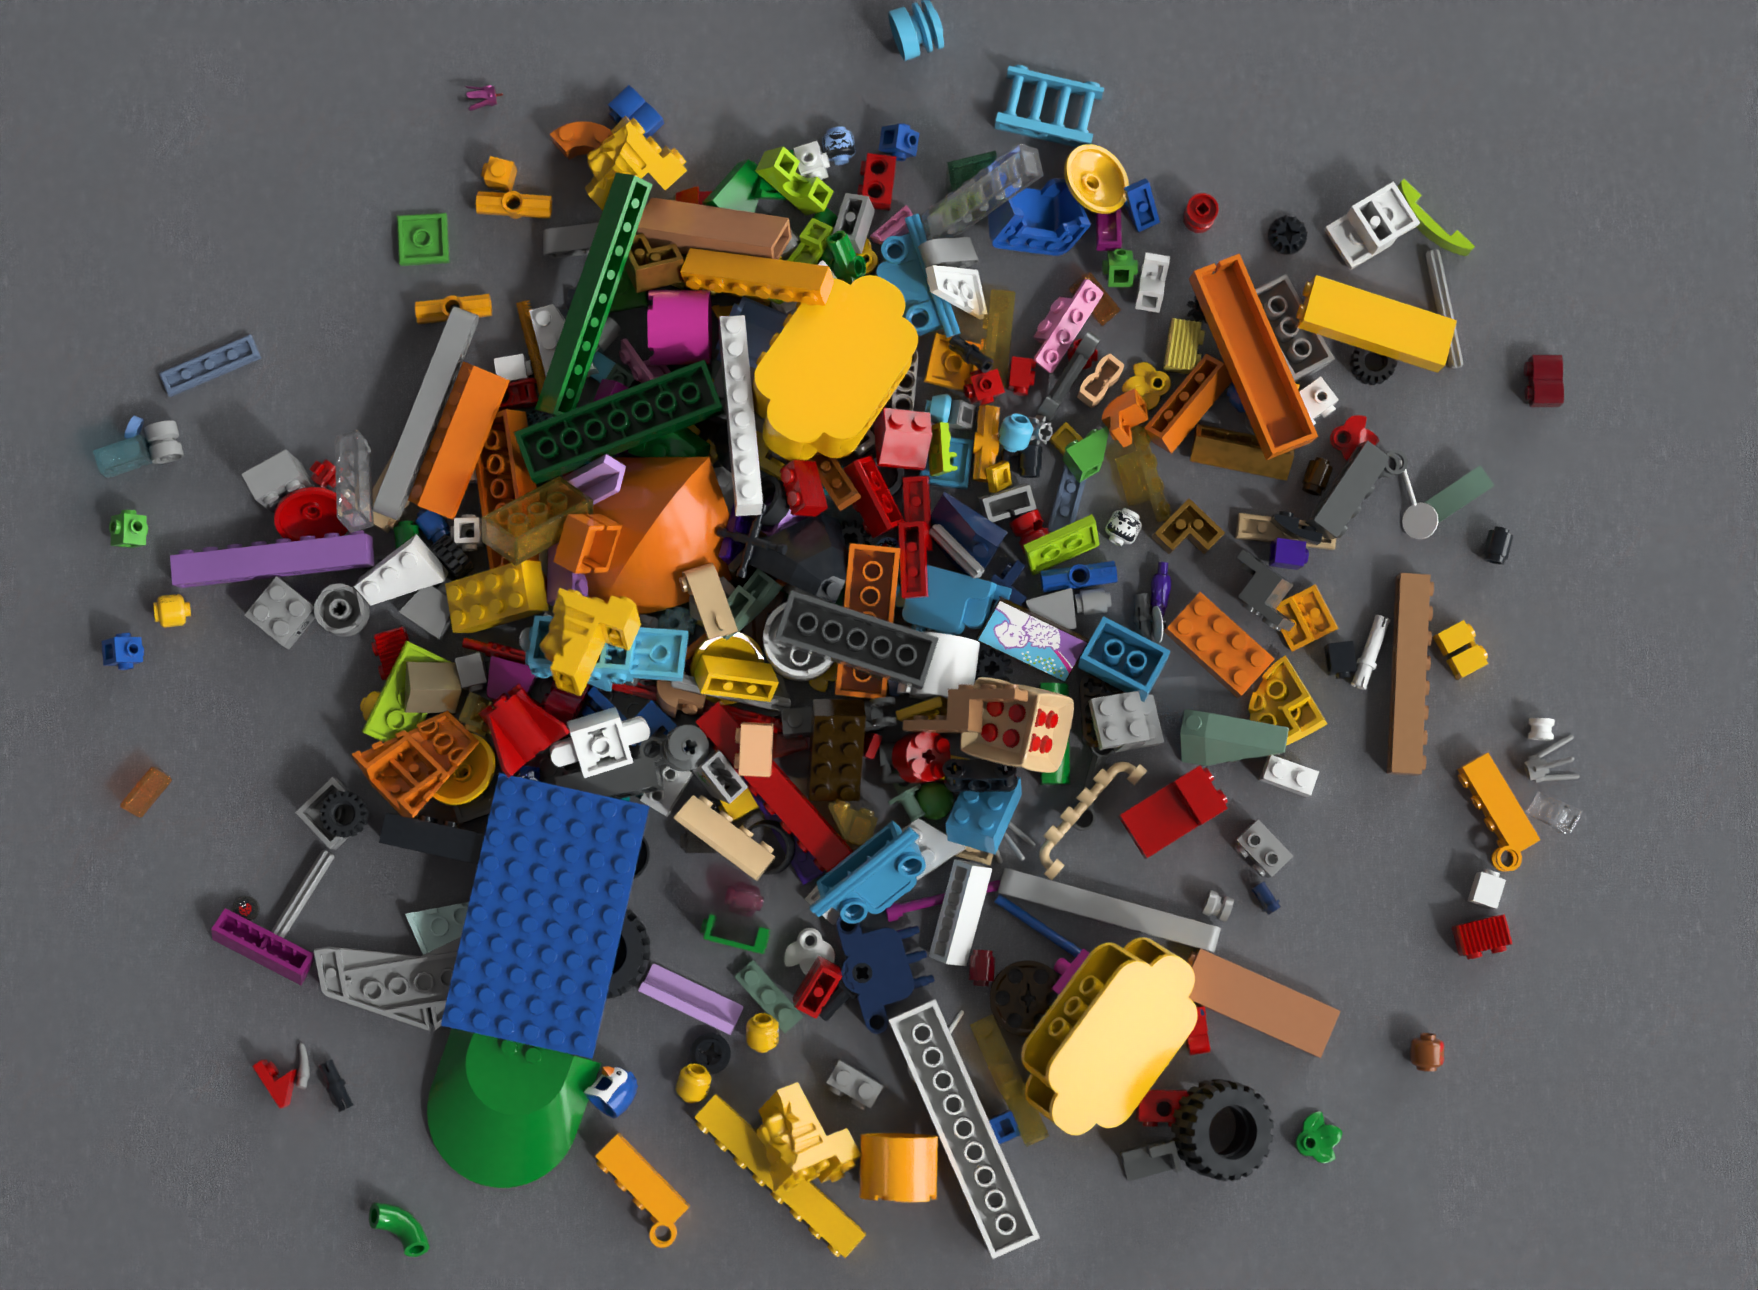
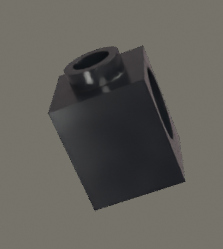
[1324,641,1357,679]

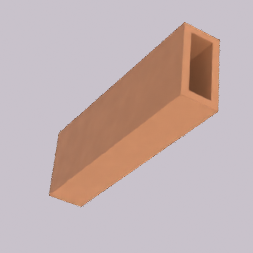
[636,197,791,260]
[1187,948,1340,1058]

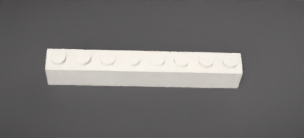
[718,315,763,516]

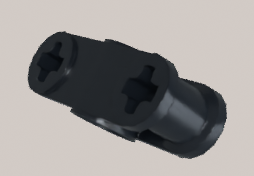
[942,758,1018,792]

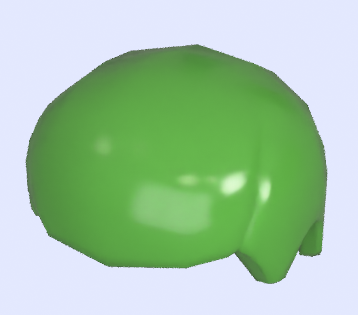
[914,781,954,820]

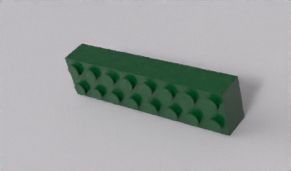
[514,360,725,485]

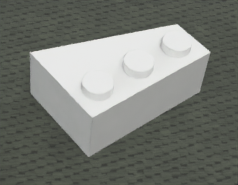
[354,534,449,606]

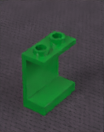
[700,914,771,954]

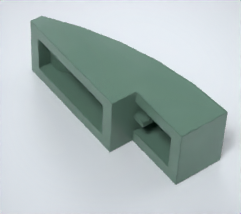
[1424,465,1495,523]
[719,568,783,640]

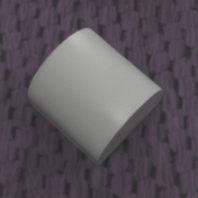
[948,400,976,430]

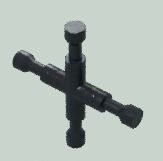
[717,504,787,578]

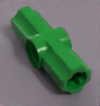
[826,231,866,285]

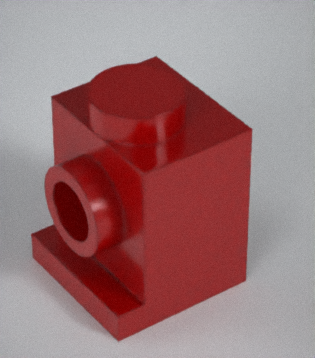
[1008,356,1036,396]

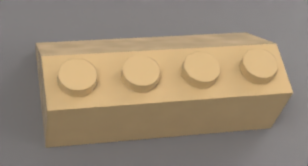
[674,795,775,881]

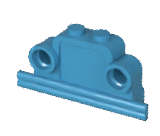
[876,214,961,338]
[895,558,1012,635]
[809,821,926,924]

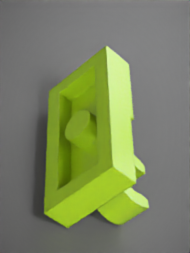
[928,422,958,476]

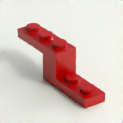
[898,476,932,599]

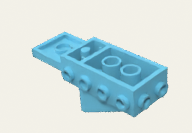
[525,616,689,691]

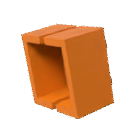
[553,514,622,574]

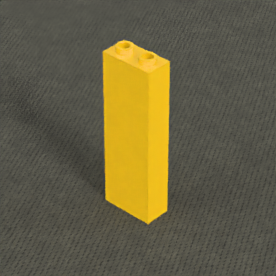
[1296,275,1457,373]

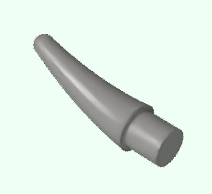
[296,1043,310,1089]

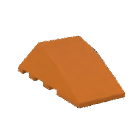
[351,710,479,818]

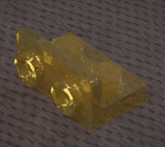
[459,692,492,737]

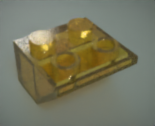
[828,799,878,846]

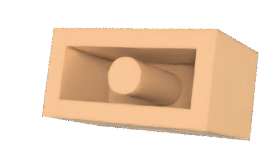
[734,722,774,777]

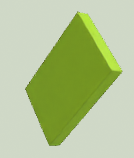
[1024,514,1100,576]

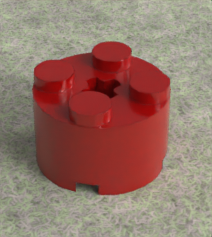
[892,731,951,783]

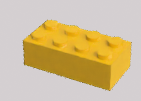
[445,560,549,633]

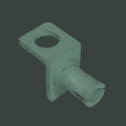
[888,769,925,822]

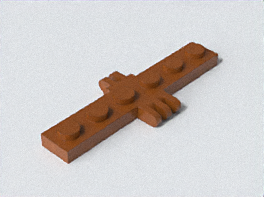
[785,452,861,511]

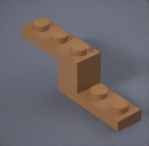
[903,684,1028,733]

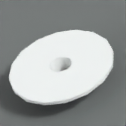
[1151,606,1166,643]

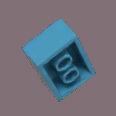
[1078,616,1170,702]
[946,777,1022,855]

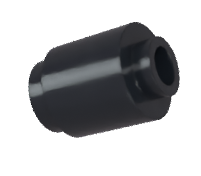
[1483,527,1513,565]

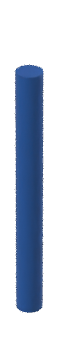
[994,894,1082,957]

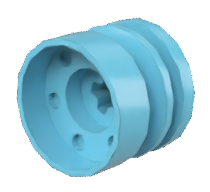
[888,0,944,61]

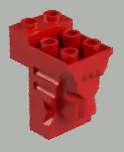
[1118,765,1228,859]

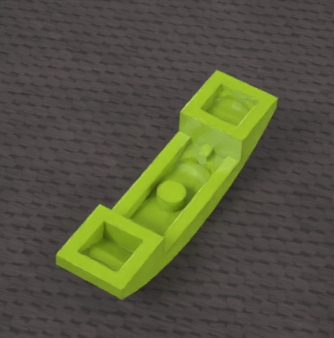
[1397,179,1475,256]
[768,218,834,305]

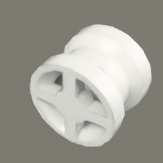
[1528,718,1555,741]

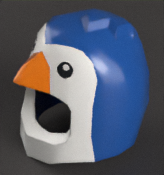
[583,1066,638,1118]

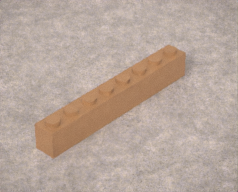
[1387,573,1434,776]

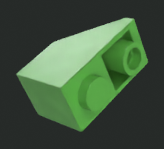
[1062,426,1109,483]

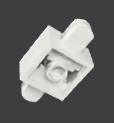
[549,707,650,778]

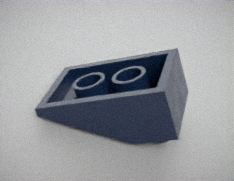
[931,492,1008,576]

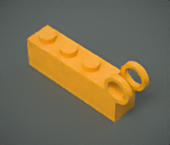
[1457,753,1540,872]
[595,1133,691,1248]

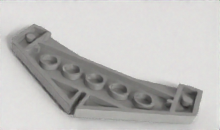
[314,937,461,1031]

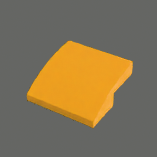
[1276,585,1339,652]

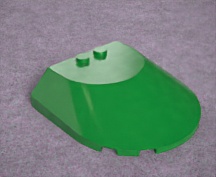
[427,1028,602,1188]

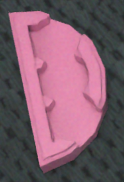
[870,205,913,245]

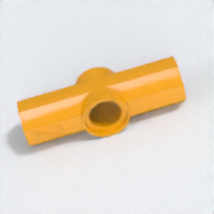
[476,191,552,219]
[415,294,492,324]
[973,405,1000,483]

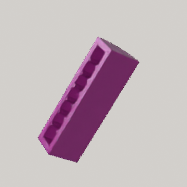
[211,908,314,986]

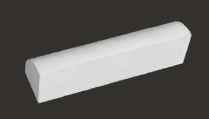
[928,859,992,966]

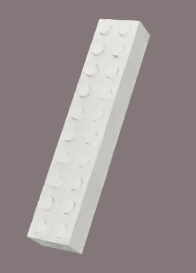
[888,999,1040,1259]

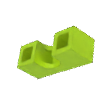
[755,146,834,215]

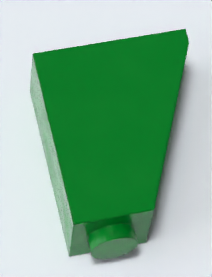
[702,159,760,213]

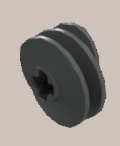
[661,725,709,772]

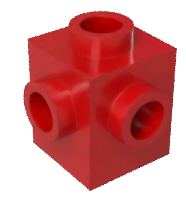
[963,369,1005,406]

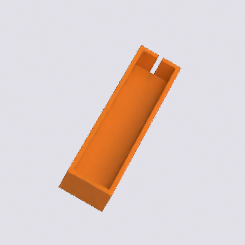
[1189,253,1318,460]

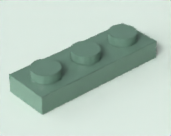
[734,960,804,1033]

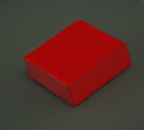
[863,732,882,760]

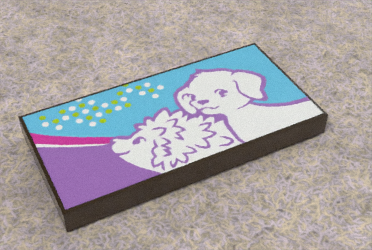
[976,596,1089,683]

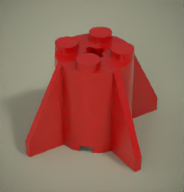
[478,683,570,778]

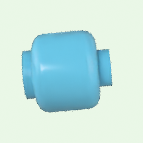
[998,413,1033,452]

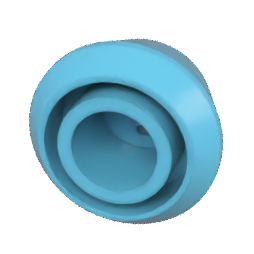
[925,394,952,424]

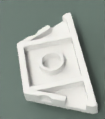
[902,818,966,881]

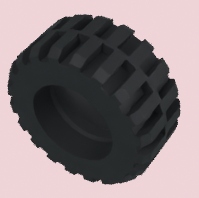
[606,910,651,999]
[1171,1079,1274,1181]

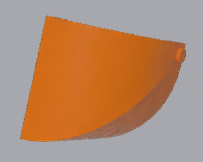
[582,457,732,615]

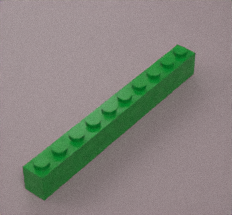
[535,173,653,417]

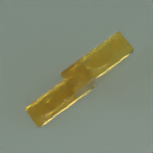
[970,1014,1050,1147]

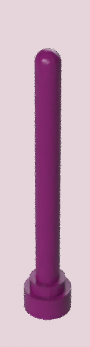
[885,880,1001,922]

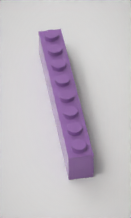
[170,530,375,588]

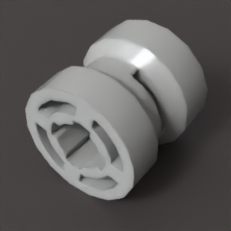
[1201,890,1234,922]

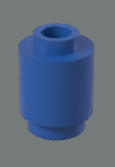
[415,508,451,543]

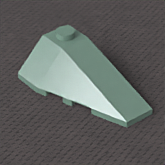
[1180,709,1289,766]

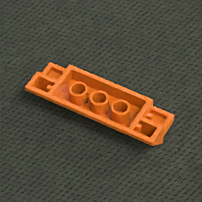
[408,361,510,520]

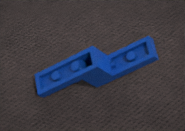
[587,687,688,751]

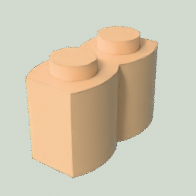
[1077,354,1124,408]

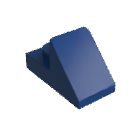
[1123,178,1160,232]

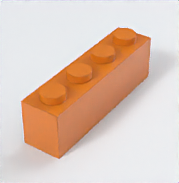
[1144,354,1232,454]

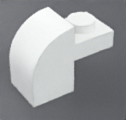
[1135,253,1170,313]

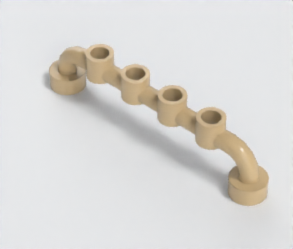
[1039,762,1147,880]

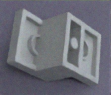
[1088,691,1164,752]

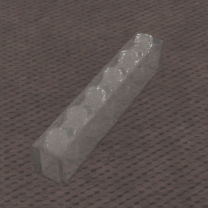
[921,144,1044,241]

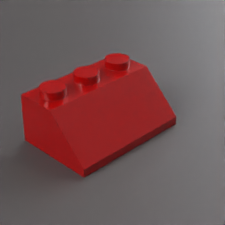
[843,456,905,538]

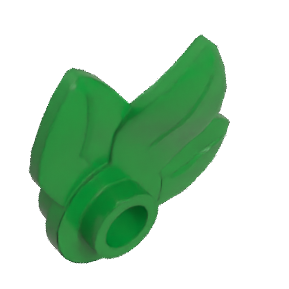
[1295,1111,1342,1163]

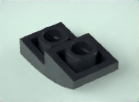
[1271,511,1323,546]

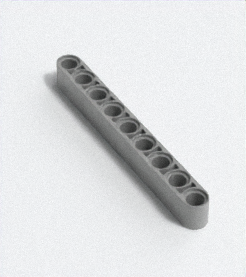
[373,307,479,520]
[998,868,1221,953]

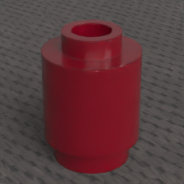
[969,949,995,986]

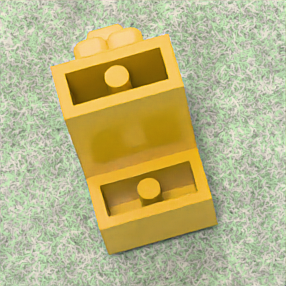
[585,116,687,211]
[540,588,641,696]
[756,1082,861,1192]

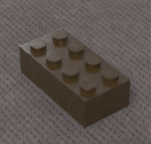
[807,699,866,801]

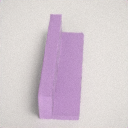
[545,454,626,520]
[638,964,744,1035]

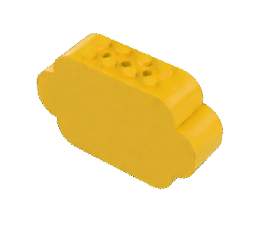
[752,275,918,461]
[1021,937,1197,1135]

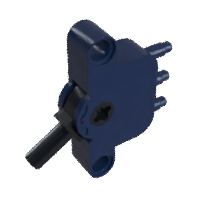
[819,916,935,1034]

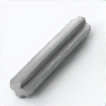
[929,524,984,579]

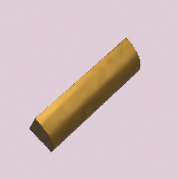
[1190,424,1294,481]

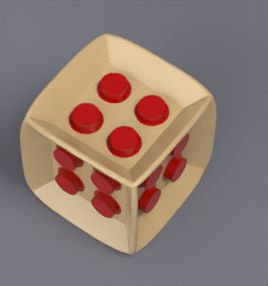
[960,677,1074,773]

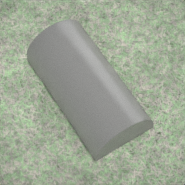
[1255,274,1335,382]

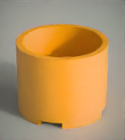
[859,1133,938,1202]

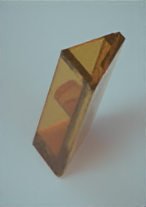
[120,767,172,818]

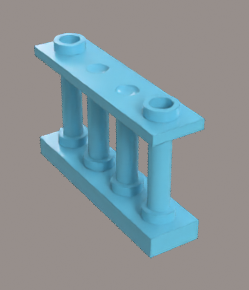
[994,65,1104,148]

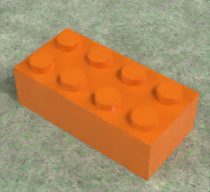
[1163,592,1275,699]

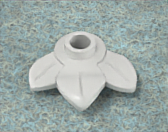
[784,928,835,975]

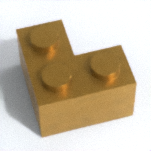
[624,233,684,293]
[1151,498,1225,555]

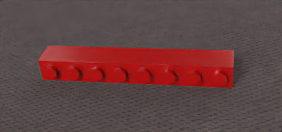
[695,700,853,872]

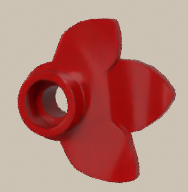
[1330,415,1379,461]

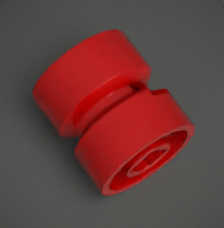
[1183,193,1219,233]
[1009,509,1050,555]

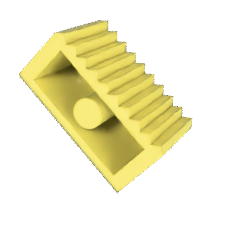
[1163,318,1205,374]

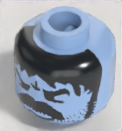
[822,127,856,165]

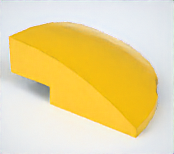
[1248,655,1328,746]

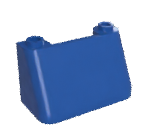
[986,168,1091,256]

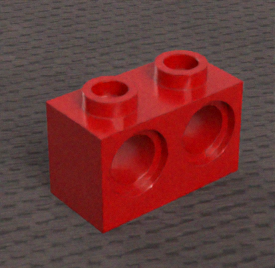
[857,153,896,211]

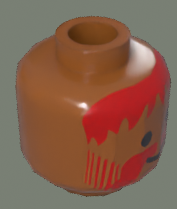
[1410,1033,1445,1072]

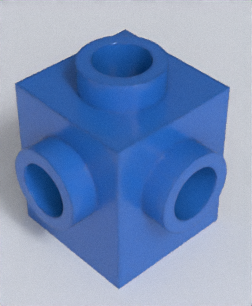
[879,123,919,161]
[101,633,144,670]

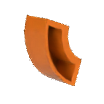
[550,121,613,160]

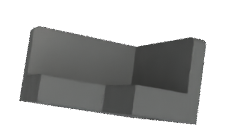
[1120,1138,1182,1181]

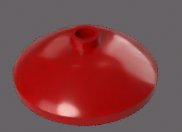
[274,487,351,542]

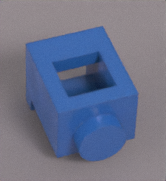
[989,1109,1022,1144]

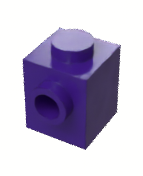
[1268,538,1309,570]

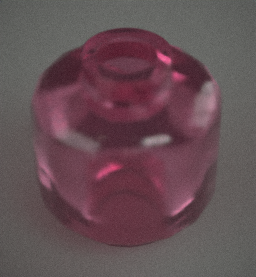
[724,881,764,917]

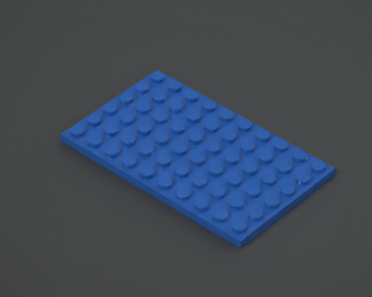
[441,773,650,1059]

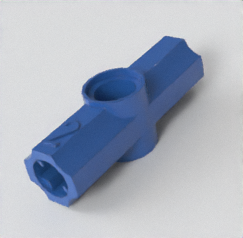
[1040,561,1118,593]

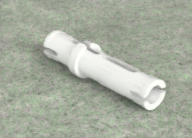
[1351,615,1391,690]

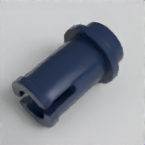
[1251,881,1281,915]

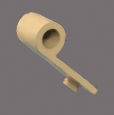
[679,563,738,641]

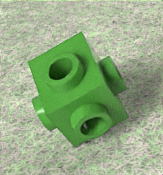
[1102,249,1138,287]
[109,510,148,548]

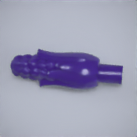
[1150,562,1171,619]

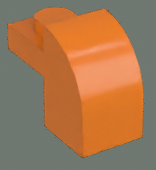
[1101,388,1148,448]

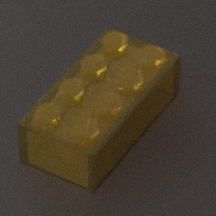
[481,476,593,566]

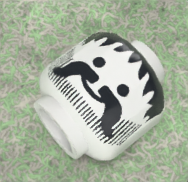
[1105,508,1142,547]

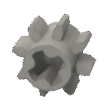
[1028,415,1053,446]

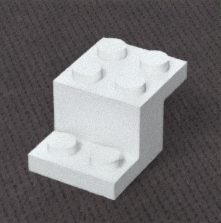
[1324,181,1420,270]

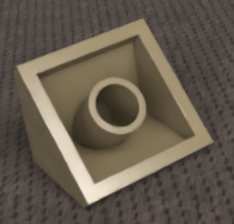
[404,662,461,713]

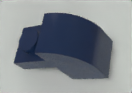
[991,560,1027,607]

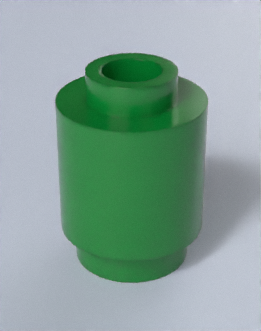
[394,521,420,549]

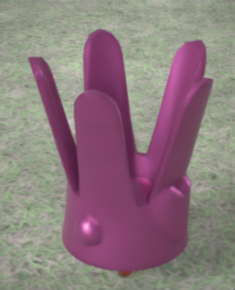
[465,85,503,111]

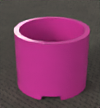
[647,290,712,365]

